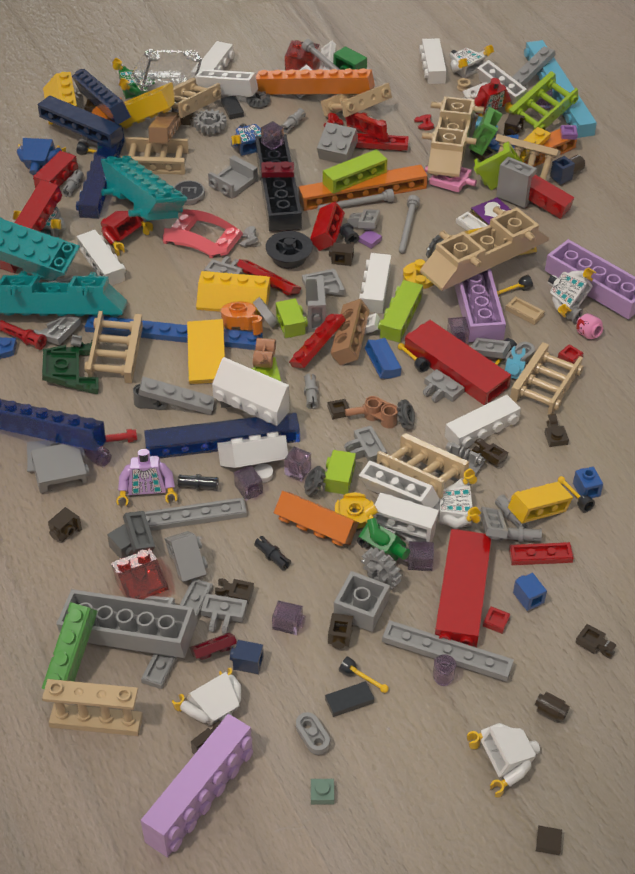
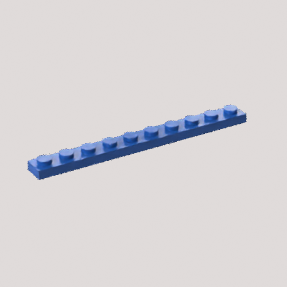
[85,315,263,350]

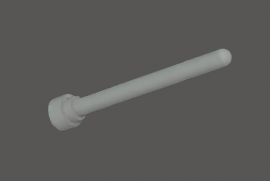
[301,39,340,70]
[317,189,394,211]
[399,195,420,253]

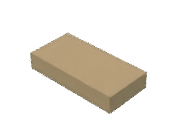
[505,296,545,325]

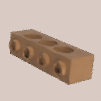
[331,298,370,365]

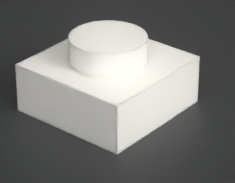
[364,313,380,334]

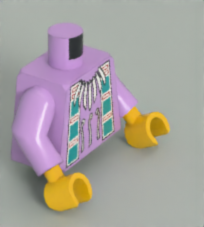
[116,449,178,506]

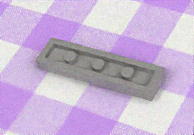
[512,46,556,86]
[138,377,215,415]

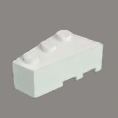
[217,432,289,468]

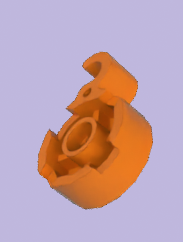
[221,301,263,335]

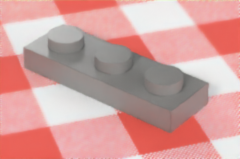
[480,507,508,540]

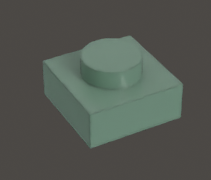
[311,779,334,805]

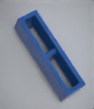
[365,338,401,379]

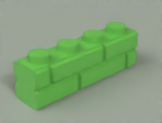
[42,602,98,689]

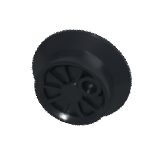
[265,231,313,269]

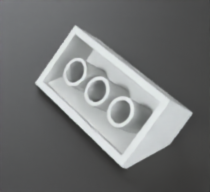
[212,357,289,426]

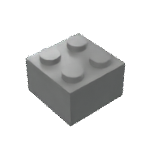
[317,122,358,163]
[334,571,390,632]

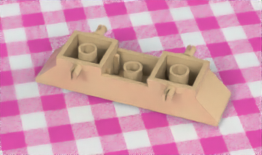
[422,96,484,177]
[420,206,549,291]

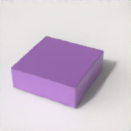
[560,125,578,139]
[358,230,382,249]

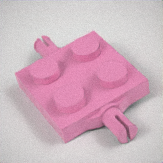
[425,166,477,193]

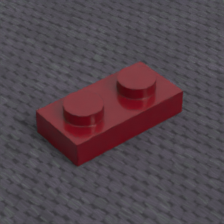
[261,162,294,178]
[189,632,237,660]

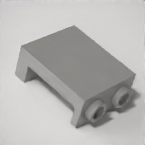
[208,155,258,199]
[496,157,537,208]
[306,276,326,332]
[31,441,89,493]

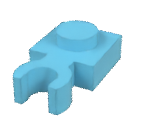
[505,346,526,379]

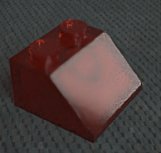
[111,548,169,600]

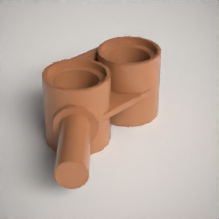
[253,338,276,368]
[345,396,398,428]

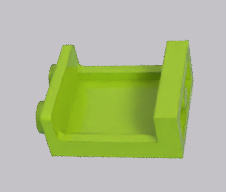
[474,141,522,190]

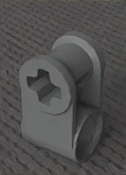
[133,384,168,410]

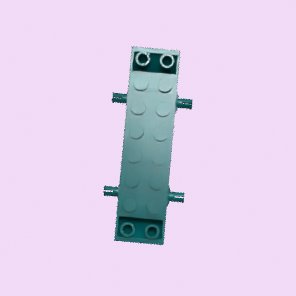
[101,156,187,221]
[0,217,80,281]
[0,271,127,317]

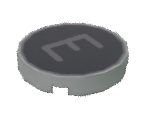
[174,180,205,205]

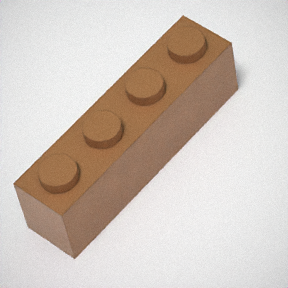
[149,112,181,144]

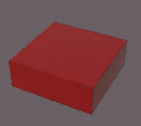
[557,344,584,364]
[483,606,510,634]

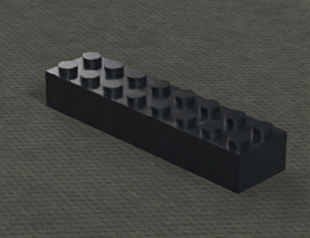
[255,134,302,231]

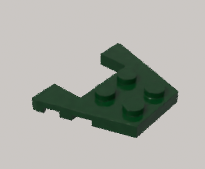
[42,340,99,394]

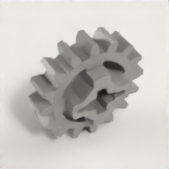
[193,109,227,134]
[361,547,402,590]

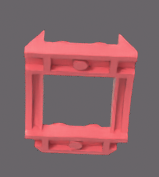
[163,209,243,258]

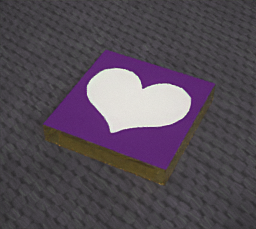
[471,197,511,225]

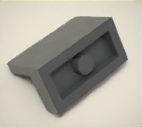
[123,511,155,558]

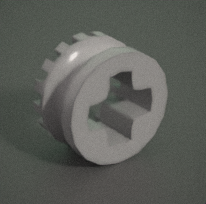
[567,305,583,323]

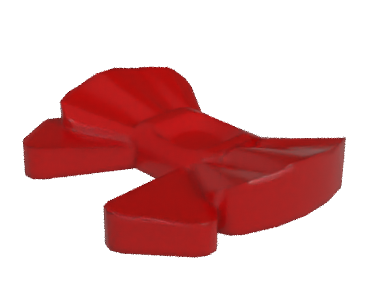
[324,113,344,127]
[414,114,434,130]

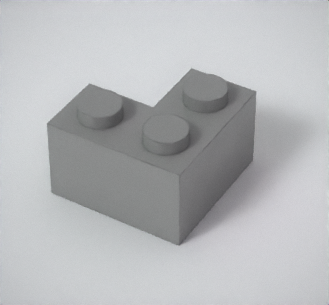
[164,531,208,582]

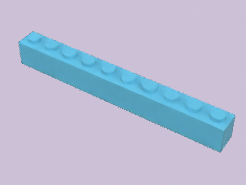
[524,40,597,138]

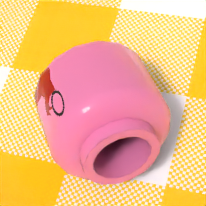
[576,313,603,340]

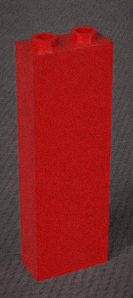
[405,320,511,405]
[435,529,491,648]

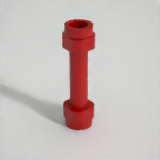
[90,429,137,447]

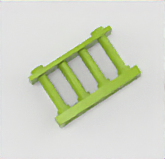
[509,71,579,131]

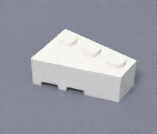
[373,492,439,553]

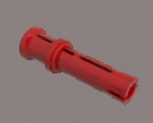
[0,320,47,350]

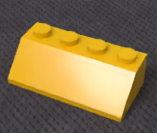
[43,72,77,125]
[119,82,175,129]
[196,271,270,315]

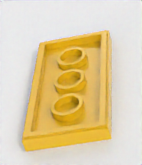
[187,319,225,384]

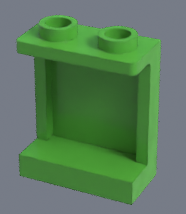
[469,107,502,155]

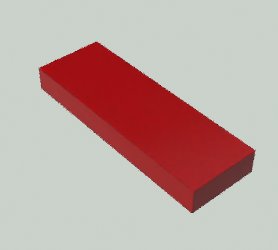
[509,542,574,566]

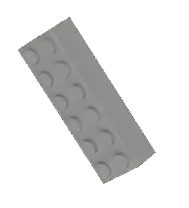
[56,589,197,658]

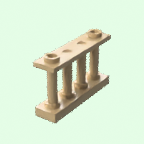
[171,78,221,118]
[321,83,392,117]
[495,134,561,180]
[121,137,189,175]
[84,311,143,384]
[510,342,584,415]
[377,433,469,499]
[42,679,143,736]

